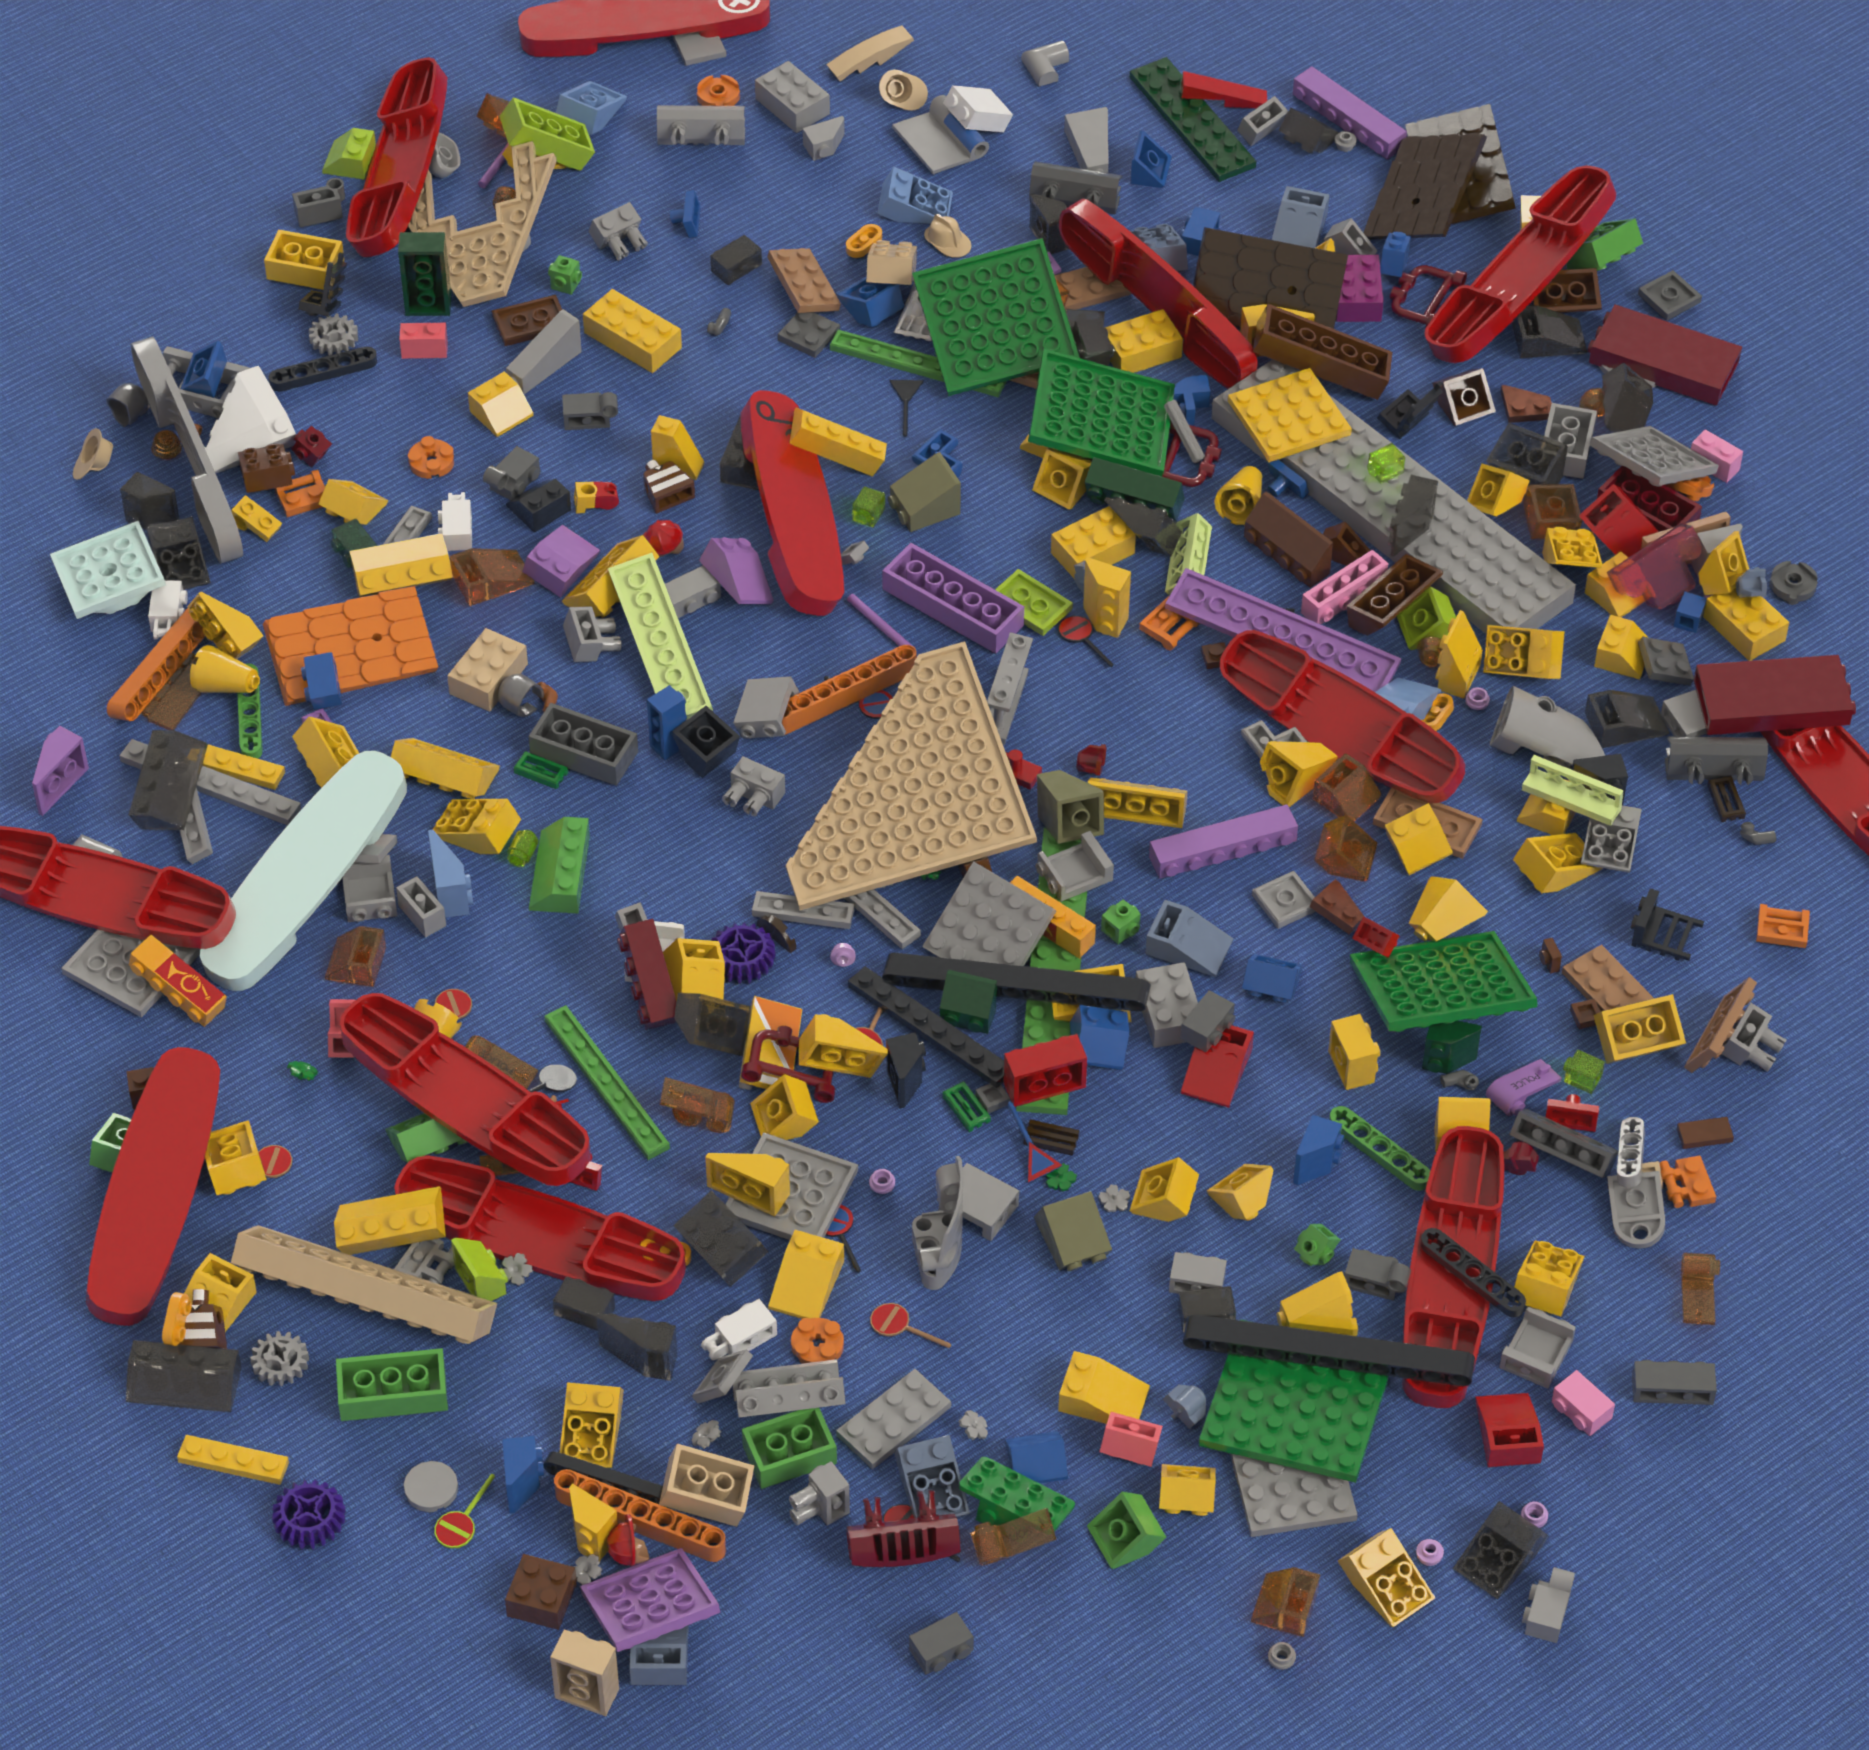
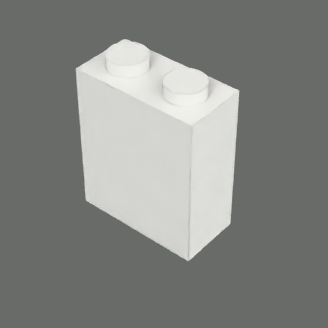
[943,85,1013,133]

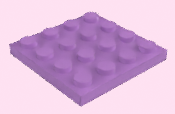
[580,1548,721,1652]

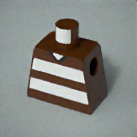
[643,460,695,514]
[170,1289,227,1351]

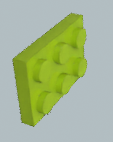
[995,569,1073,636]

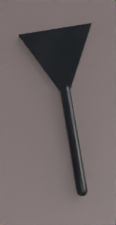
[890,380,924,437]

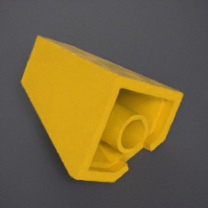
[651,415,704,480]
[1260,741,1338,807]
[1409,876,1488,941]
[1276,1271,1358,1336]

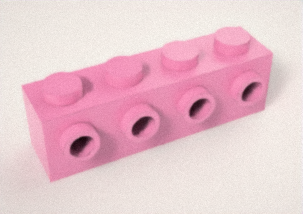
[1301,550,1388,624]

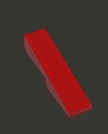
[1181,71,1267,108]

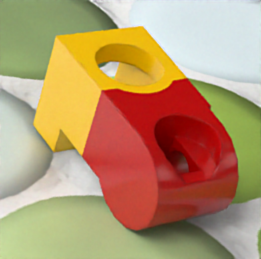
[574,482,619,513]

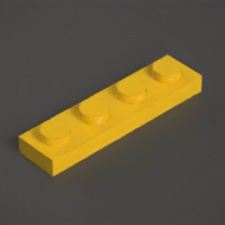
[186,741,285,790]
[177,1435,289,1485]

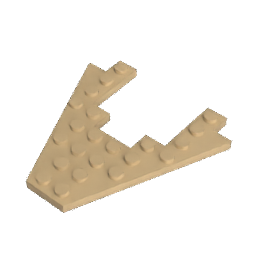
[408,141,557,307]

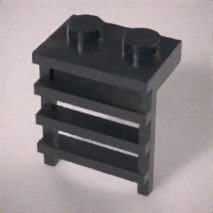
[298,253,347,317]
[1377,381,1443,439]
[1630,888,1704,961]

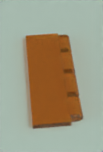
[142,653,201,732]

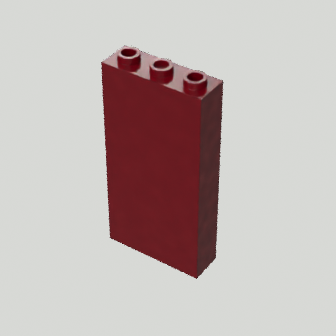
[1587,304,1742,406]
[1694,655,1856,735]

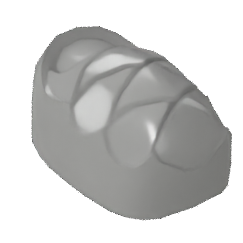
[429,132,460,178]

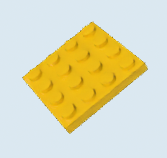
[1228,368,1352,462]

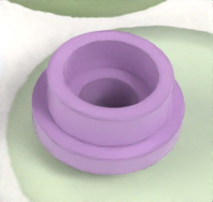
[1465,687,1490,710]
[831,943,856,967]
[869,1169,895,1194]
[1521,1502,1548,1528]
[1416,1539,1444,1566]

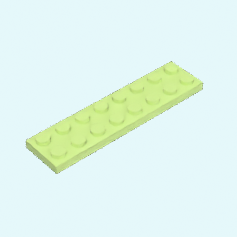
[608,553,713,720]

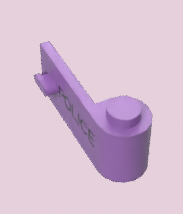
[1486,1059,1562,1116]

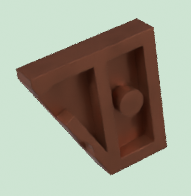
[1501,385,1552,423]
[1309,879,1365,934]

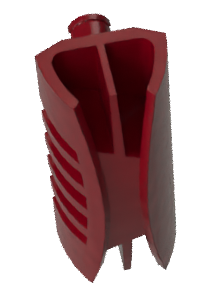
[846,1490,961,1567]

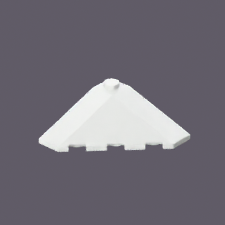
[204,365,296,474]

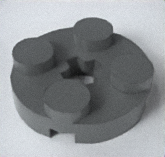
[1769,561,1818,605]

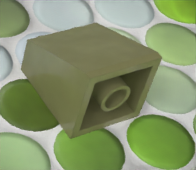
[888,452,961,532]
[1037,770,1104,844]
[1034,1191,1112,1272]

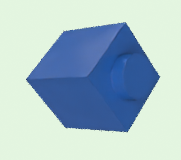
[1674,592,1707,633]

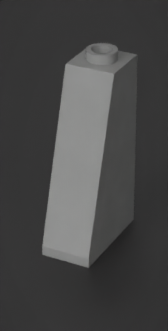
[1064,107,1108,173]
[506,309,582,394]

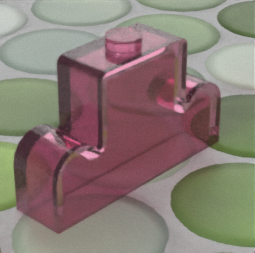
[1607,523,1702,609]

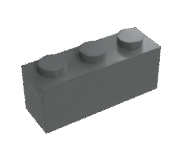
[1632,1360,1717,1405]

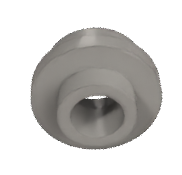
[1335,132,1357,152]
[1268,1642,1296,1669]

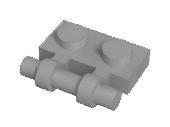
[394,1239,454,1285]

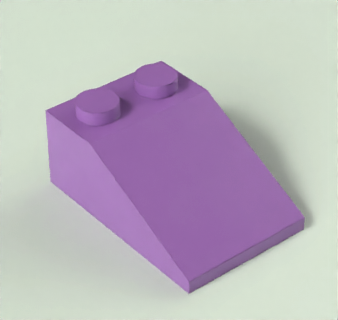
[522,525,601,598]
[699,537,774,604]
[32,726,89,816]

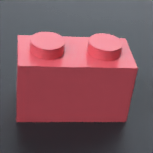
[400,323,448,359]
[1100,1412,1163,1467]

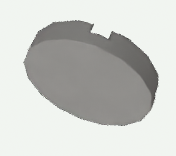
[404,1461,458,1512]

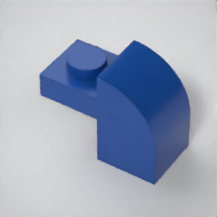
[1174,375,1210,425]

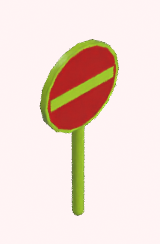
[434,1474,495,1549]

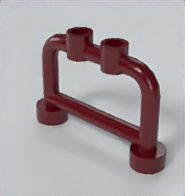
[1390,265,1467,327]
[1162,421,1222,487]
[741,1026,836,1103]

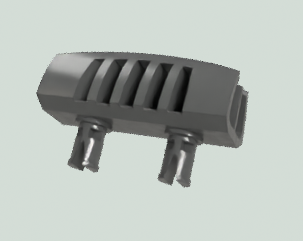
[1029,161,1122,214]
[1665,737,1768,785]

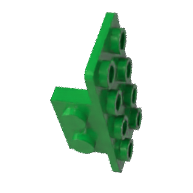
[958,1457,1075,1544]

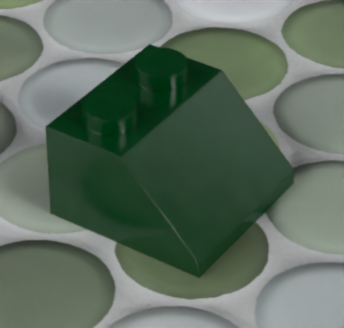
[940,970,997,1034]
[1422,1020,1482,1074]

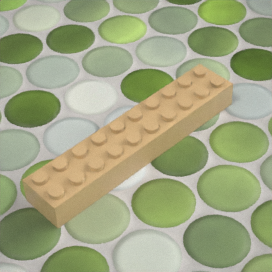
[231,1225,497,1344]

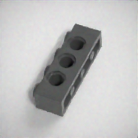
[1509,1109,1619,1178]

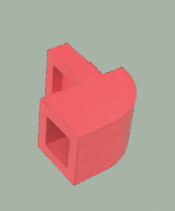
[328,999,355,1058]

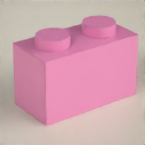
[1691,430,1743,483]
[1552,1370,1615,1436]

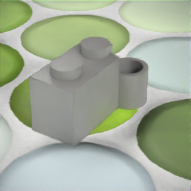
[1522,1567,1575,1643]

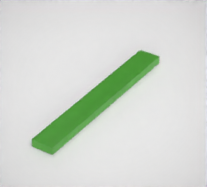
[830,330,1007,398]
[544,1005,670,1160]

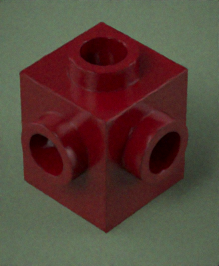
[291,425,332,467]

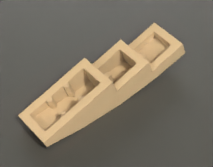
[826,25,914,82]

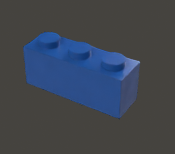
[647,685,687,760]

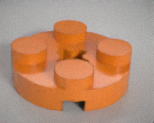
[697,75,740,106]
[408,436,454,479]
[1667,476,1714,501]
[791,1318,844,1364]

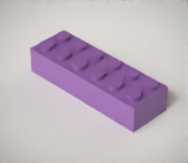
[882,543,1025,654]

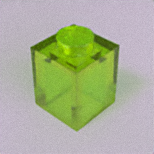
[1367,443,1405,484]
[852,486,885,528]
[1563,1050,1605,1094]

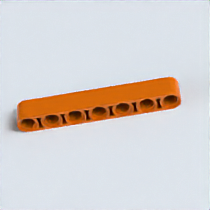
[107,608,205,721]
[782,645,917,734]
[554,1469,726,1562]

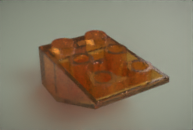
[450,548,535,606]

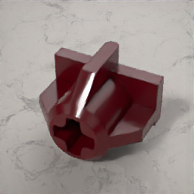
[1076,744,1107,776]
[1504,1141,1539,1175]

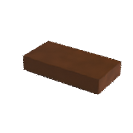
[1677,1117,1734,1149]

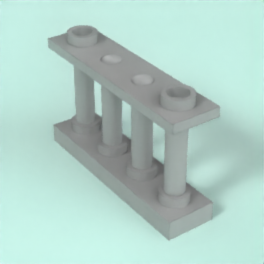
[163,346,250,418]
[987,632,1033,745]
[732,1359,845,1417]

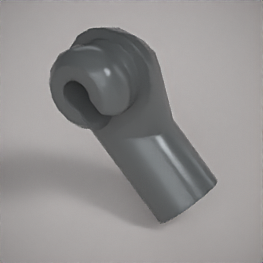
[707,308,731,336]
[1740,822,1776,845]
[1440,1070,1479,1090]

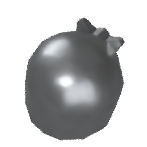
[106,383,150,427]
[498,673,544,717]

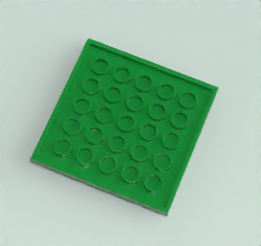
[912,238,1080,396]
[1028,349,1175,477]
[1350,931,1537,1032]
[1199,1319,1389,1483]

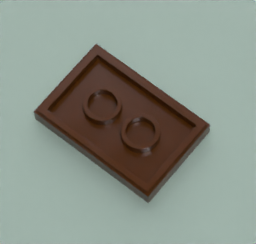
[491,295,562,346]

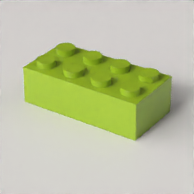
[499,97,595,171]

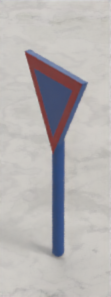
[1008,1101,1063,1183]

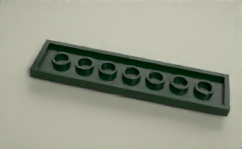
[1129,57,1257,182]

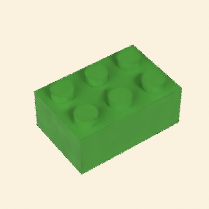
[1566,218,1643,271]
[742,1408,837,1489]

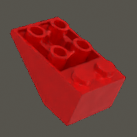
[1579,484,1659,564]
[1181,1025,1254,1108]
[1475,1393,1544,1467]

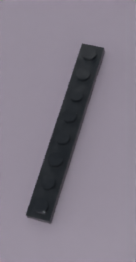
[848,966,1004,1088]

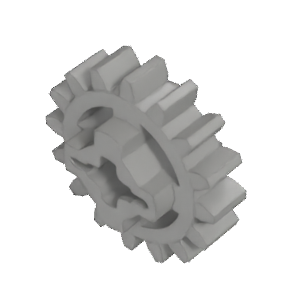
[309,313,358,356]
[250,1331,309,1386]

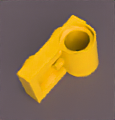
[231,495,282,542]

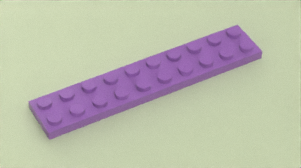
[1165,568,1401,692]

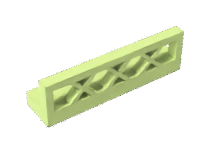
[1165,513,1212,596]
[1522,755,1623,826]

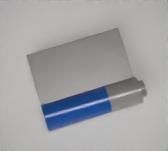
[892,95,989,174]

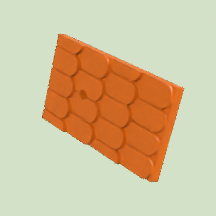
[263,586,438,706]

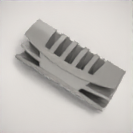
[657,105,745,145]

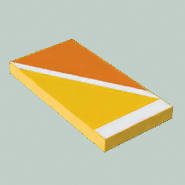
[740,996,802,1089]

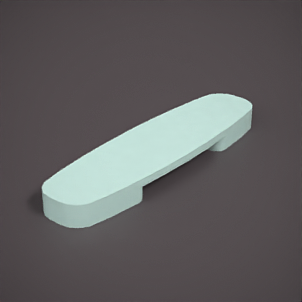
[200,751,407,991]

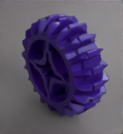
[711,921,776,985]
[272,1479,346,1550]

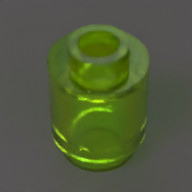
[507,830,539,867]

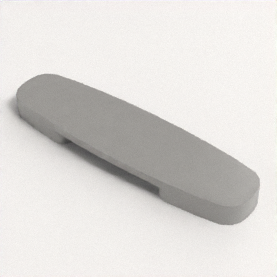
[130,336,243,564]

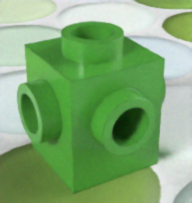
[548,255,582,295]
[1101,899,1141,945]
[1294,1224,1341,1266]

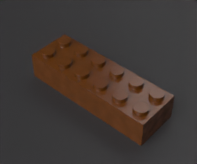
[1253,304,1393,400]

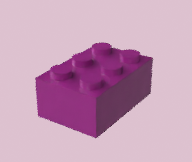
[1336,255,1383,322]

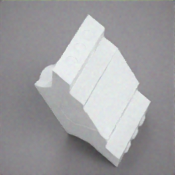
[894,283,932,341]

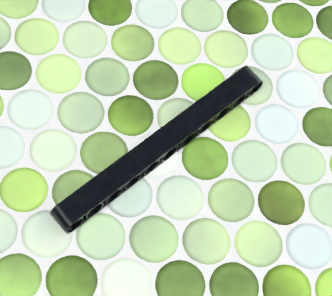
[882,953,1151,1012]
[1183,1315,1475,1386]

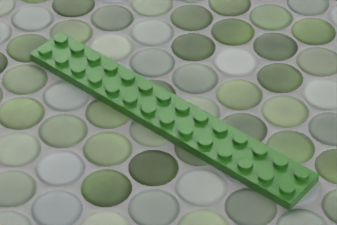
[1016,828,1087,1115]

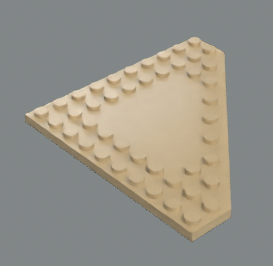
[786,641,1037,910]

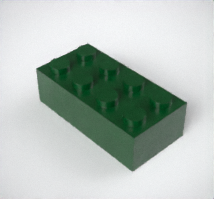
[398,232,452,316]
[1085,457,1185,524]

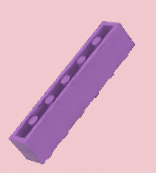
[1293,66,1407,160]
[1149,805,1298,879]

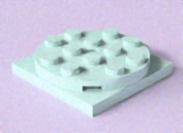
[50,521,166,619]

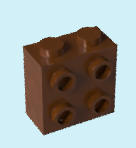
[238,444,295,493]

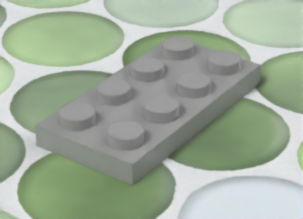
[836,1369,951,1470]

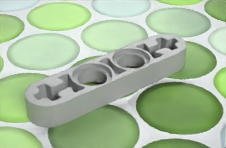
[1617,1117,1645,1187]

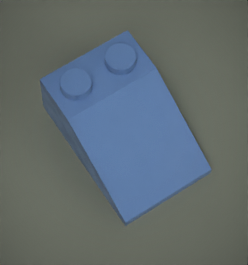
[556,81,627,135]
[1375,678,1441,720]
[428,830,473,918]

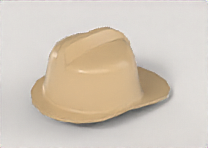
[879,69,928,111]
[924,214,972,258]
[73,428,113,480]

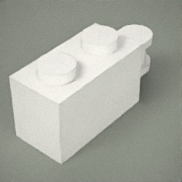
[438,492,472,551]
[148,581,188,640]
[701,1299,777,1360]

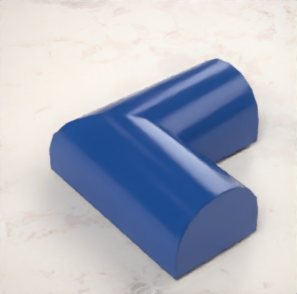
[912,429,963,478]

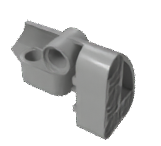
[1490,686,1605,770]
[912,1156,963,1290]

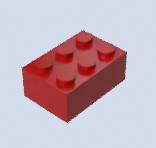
[1004,1034,1087,1107]

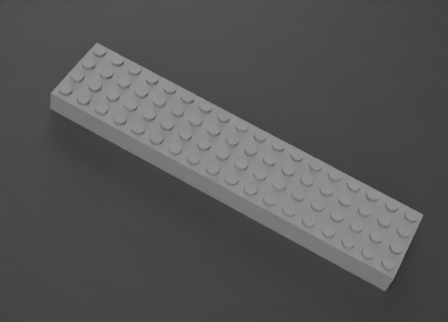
[1212,360,1576,634]

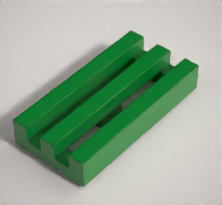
[514,751,568,790]
[942,1081,991,1132]

